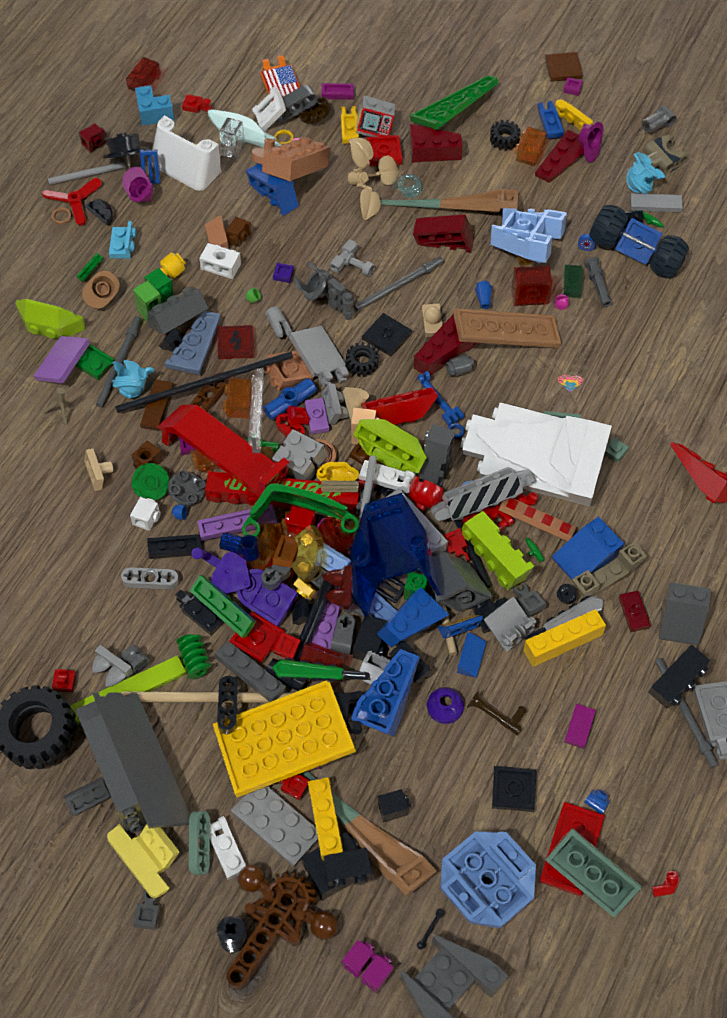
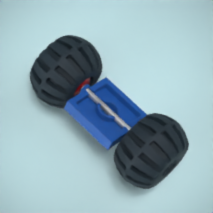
[589,205,689,278]

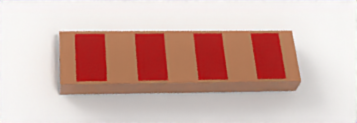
[499,498,576,541]

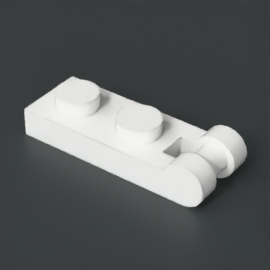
[359,460,415,493]
[210,816,246,880]

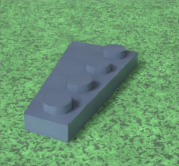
[164,311,221,375]

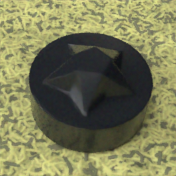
[557,584,578,604]

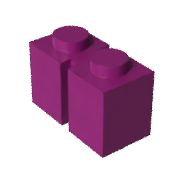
[341,940,394,994]

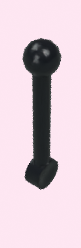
[417,909,444,950]

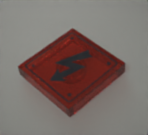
[217,325,254,359]

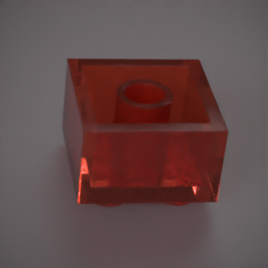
[511,265,552,306]

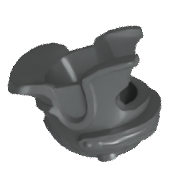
[294,261,332,301]

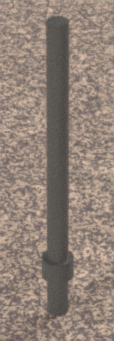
[354,257,443,311]
[96,316,141,407]
[655,658,718,769]

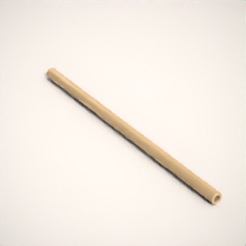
[122,691,365,704]

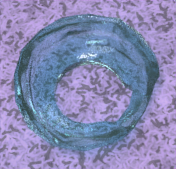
[396,174,423,197]

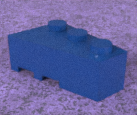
[246,163,299,216]

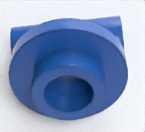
[584,789,610,814]

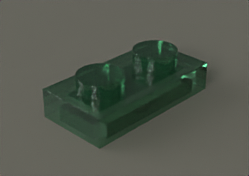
[563,265,582,298]

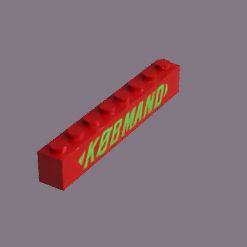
[205,471,360,514]

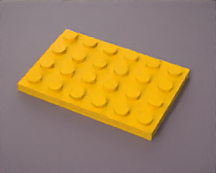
[213,681,356,798]

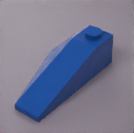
[351,649,420,737]

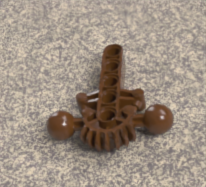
[226,865,338,991]

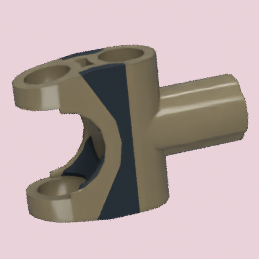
[645,135,689,174]

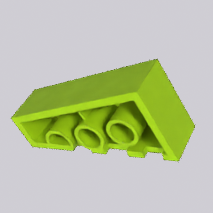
[461,511,534,591]

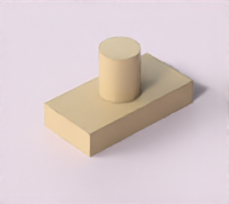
[343,387,369,421]
[84,449,113,491]

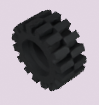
[490,120,520,151]
[346,342,379,377]

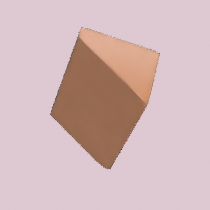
[205,216,228,249]

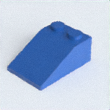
[552,516,624,580]

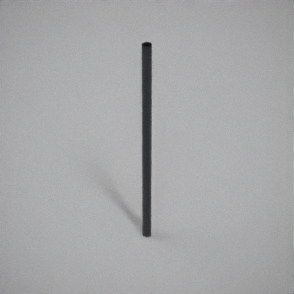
[115,351,293,413]

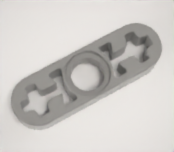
[121,568,179,589]

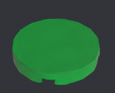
[131,463,169,501]

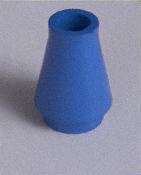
[475,281,492,309]

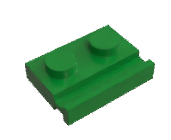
[75,344,115,381]

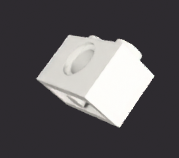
[199,243,241,279]

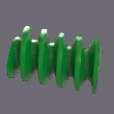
[176,634,212,679]

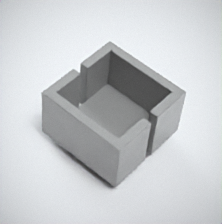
[272,429,328,480]

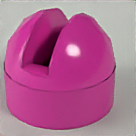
[554,294,569,310]

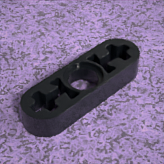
[217,676,238,734]

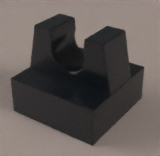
[158,328,183,352]
[292,598,313,625]

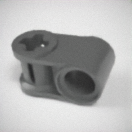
[330,614,355,655]

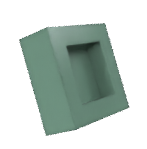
[604,437,629,463]

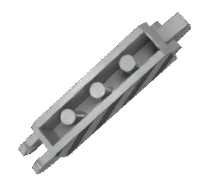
[431,467,534,521]

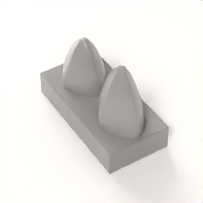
[322,383,350,424]
[92,645,134,687]

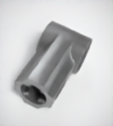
[642,105,677,133]

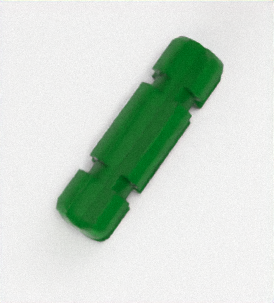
[76,253,103,282]

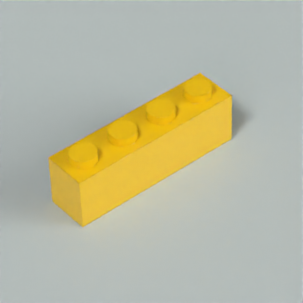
[523,609,606,667]

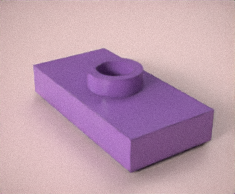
[305,398,329,434]

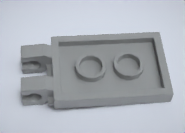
[289,326,349,387]
[693,681,727,761]

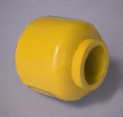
[160,252,186,279]

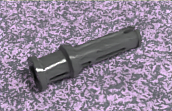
[584,257,612,308]

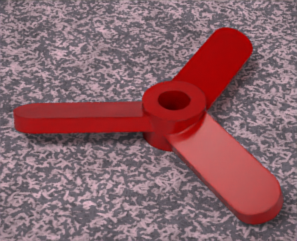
[42,178,101,226]

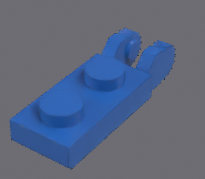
[537,101,564,139]

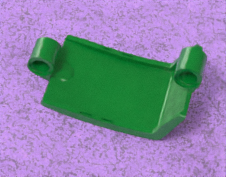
[242,484,359,540]

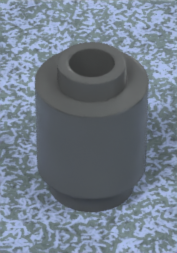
[445,354,474,377]

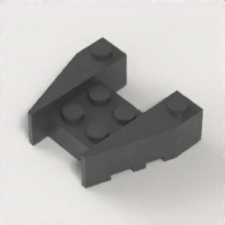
[400,935,508,1018]

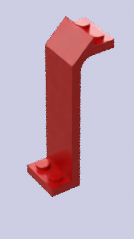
[157,405,290,497]

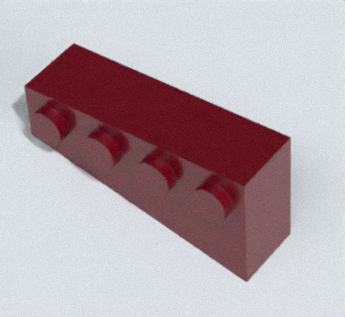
[413,314,477,376]

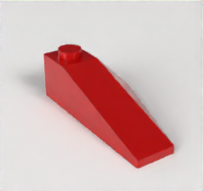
[670,442,727,503]

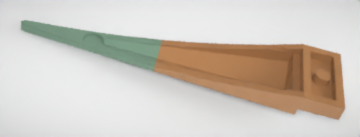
[381,189,518,213]
[301,771,437,896]

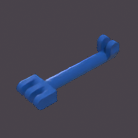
[417,371,464,426]

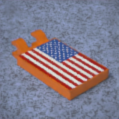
[260,55,300,102]

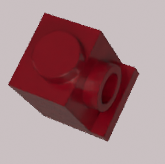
[79,123,107,153]

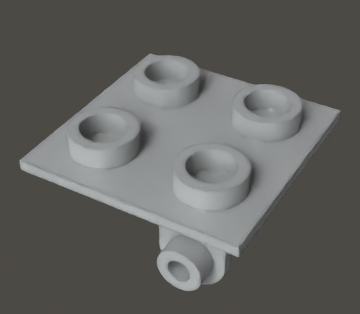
[483,596,536,652]

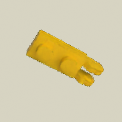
[555,99,593,131]
[341,106,359,143]

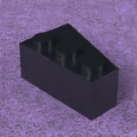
[648,644,710,709]

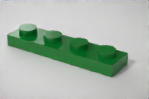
[189,575,257,638]

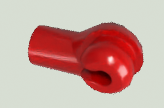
[514,492,538,506]
[651,871,680,897]

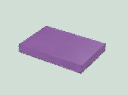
[33,336,90,384]

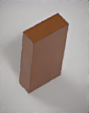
[273,535,301,568]

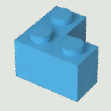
[135,86,174,126]

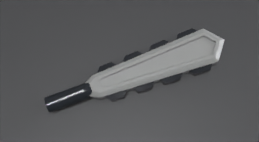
[524,596,603,640]

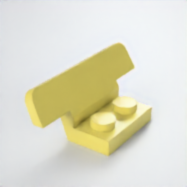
[107,824,179,898]

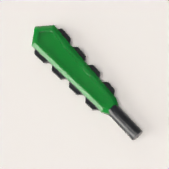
[272,658,366,682]

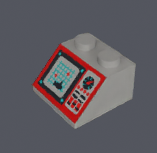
[356,96,395,137]

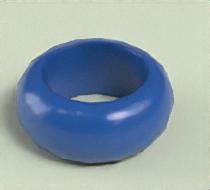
[448,423,464,439]

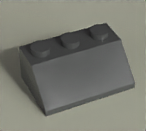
[147,286,208,335]

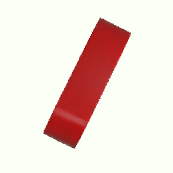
[276,413,305,437]

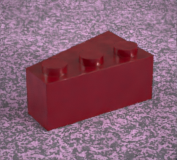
[413,214,474,253]

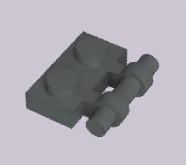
[328,278,354,320]

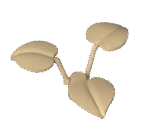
[348,138,398,220]

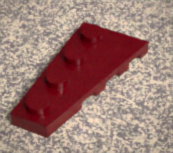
[535,130,584,183]

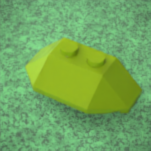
[15,299,86,339]
[353,419,427,473]

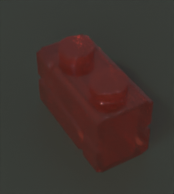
[126,57,161,92]

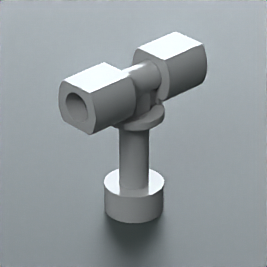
[330,240,375,277]

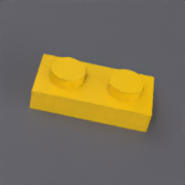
[294,578,319,600]

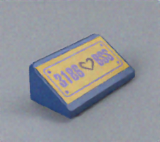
[438,615,483,639]

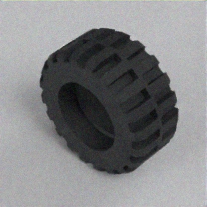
[0,685,78,770]

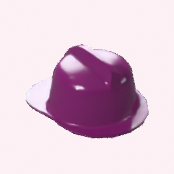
[579,122,604,162]
[122,167,154,202]

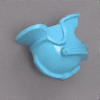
[627,152,666,194]
[112,360,155,399]

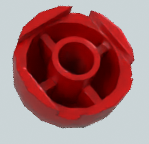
[409,476,444,511]

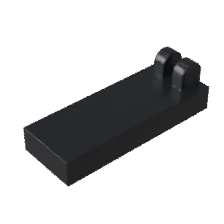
[147,534,202,559]

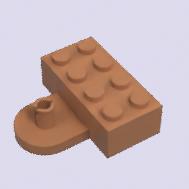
[251,137,330,181]

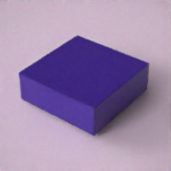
[273,263,294,283]

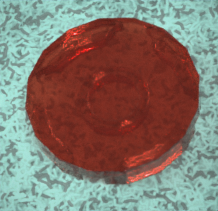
[319,517,354,553]

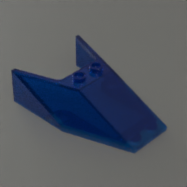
[350,493,441,616]

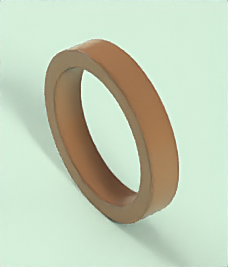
[52,208,71,225]

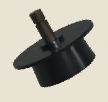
[102,132,149,172]

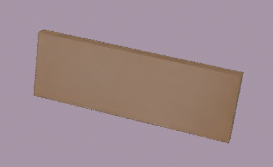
[453,308,561,348]

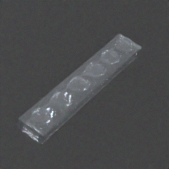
[248,368,264,453]

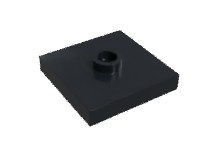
[362,313,412,357]

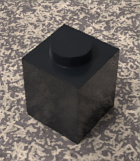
[377,789,411,823]

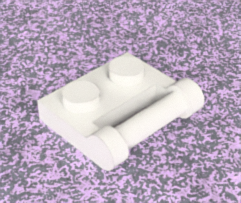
[252,87,286,131]

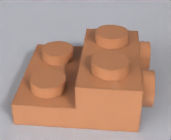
[262,350,313,391]

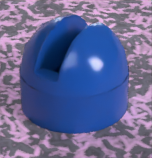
[172,504,187,520]

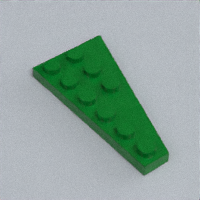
[409,75,499,130]

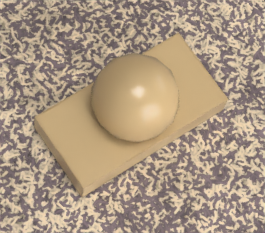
[422,304,442,337]

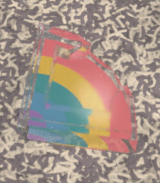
[557,374,584,392]

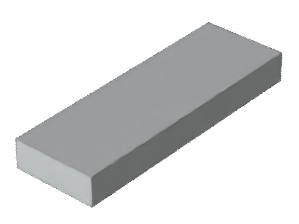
[630,193,683,212]

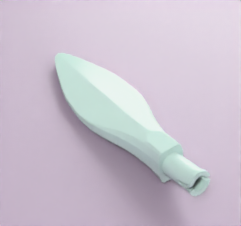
[208,110,281,147]

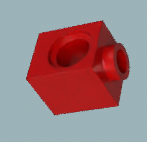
[285,506,316,536]
[270,632,300,659]

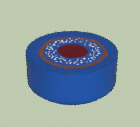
[578,234,595,251]

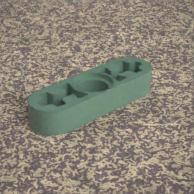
[189,811,210,875]

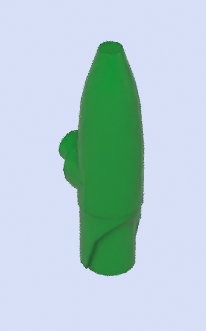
[643,211,664,228]
[525,537,545,563]

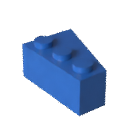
[377,587,449,648]

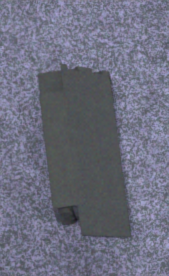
[75,693,190,833]

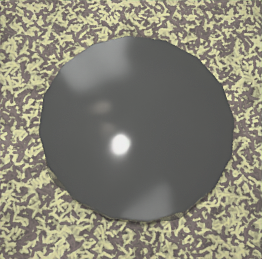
[168,470,206,506]

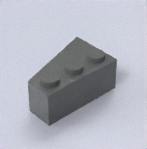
[419,424,455,487]

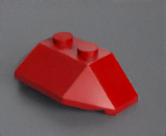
[361,387,437,426]

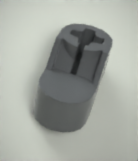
[261,565,291,590]

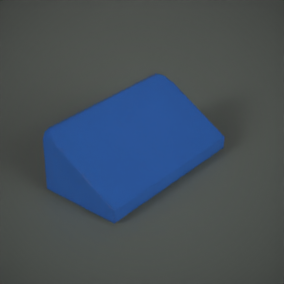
[457,632,486,678]

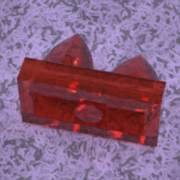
[322,565,352,610]

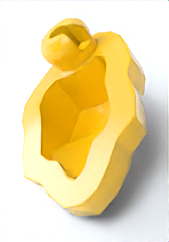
[316,462,359,481]

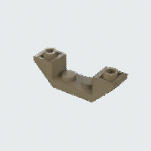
[572,542,647,596]

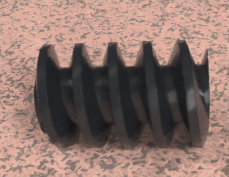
[217,916,248,953]

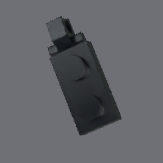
[175,589,225,636]

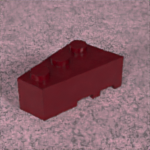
[409,124,463,163]

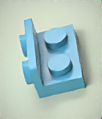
[109,221,136,259]

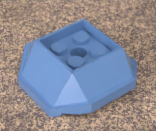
[440,832,536,929]

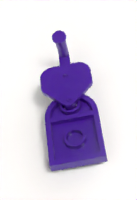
[191,548,299,627]

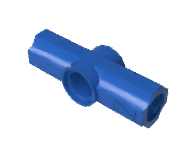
[263,378,317,420]

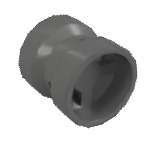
[121,645,150,673]

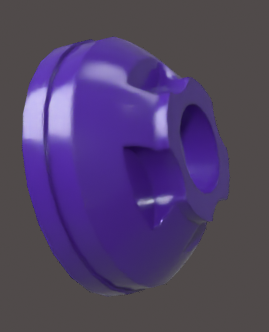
[427,687,464,724]

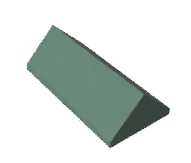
[546,828,642,918]

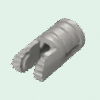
[265,307,292,338]

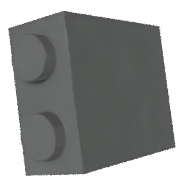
[430,552,492,612]
[658,582,710,645]

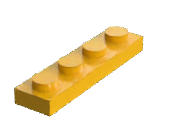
[308,777,343,860]

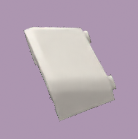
[151,116,221,191]

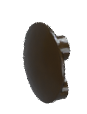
[299,97,330,124]

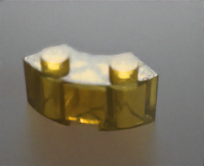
[291,525,324,582]

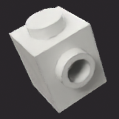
[130,497,161,531]

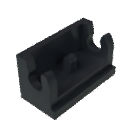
[389,641,433,685]

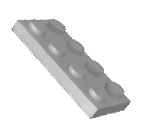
[231,786,318,867]

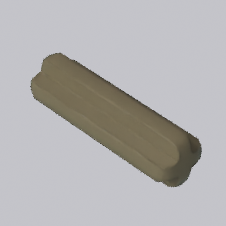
[321,481,359,492]

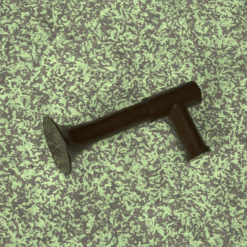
[467,690,527,735]

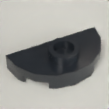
[85,199,113,226]

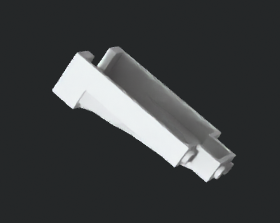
[460,403,612,507]

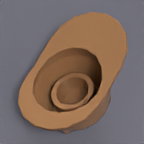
[82,271,120,309]

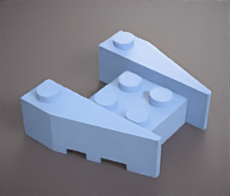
[491,208,567,263]

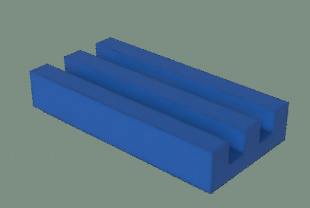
[140,150,160,184]

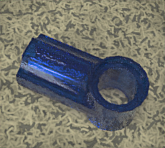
[219,532,260,561]

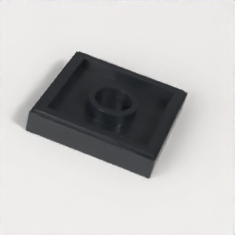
[492,766,536,812]

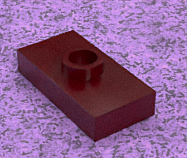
[618,591,650,633]

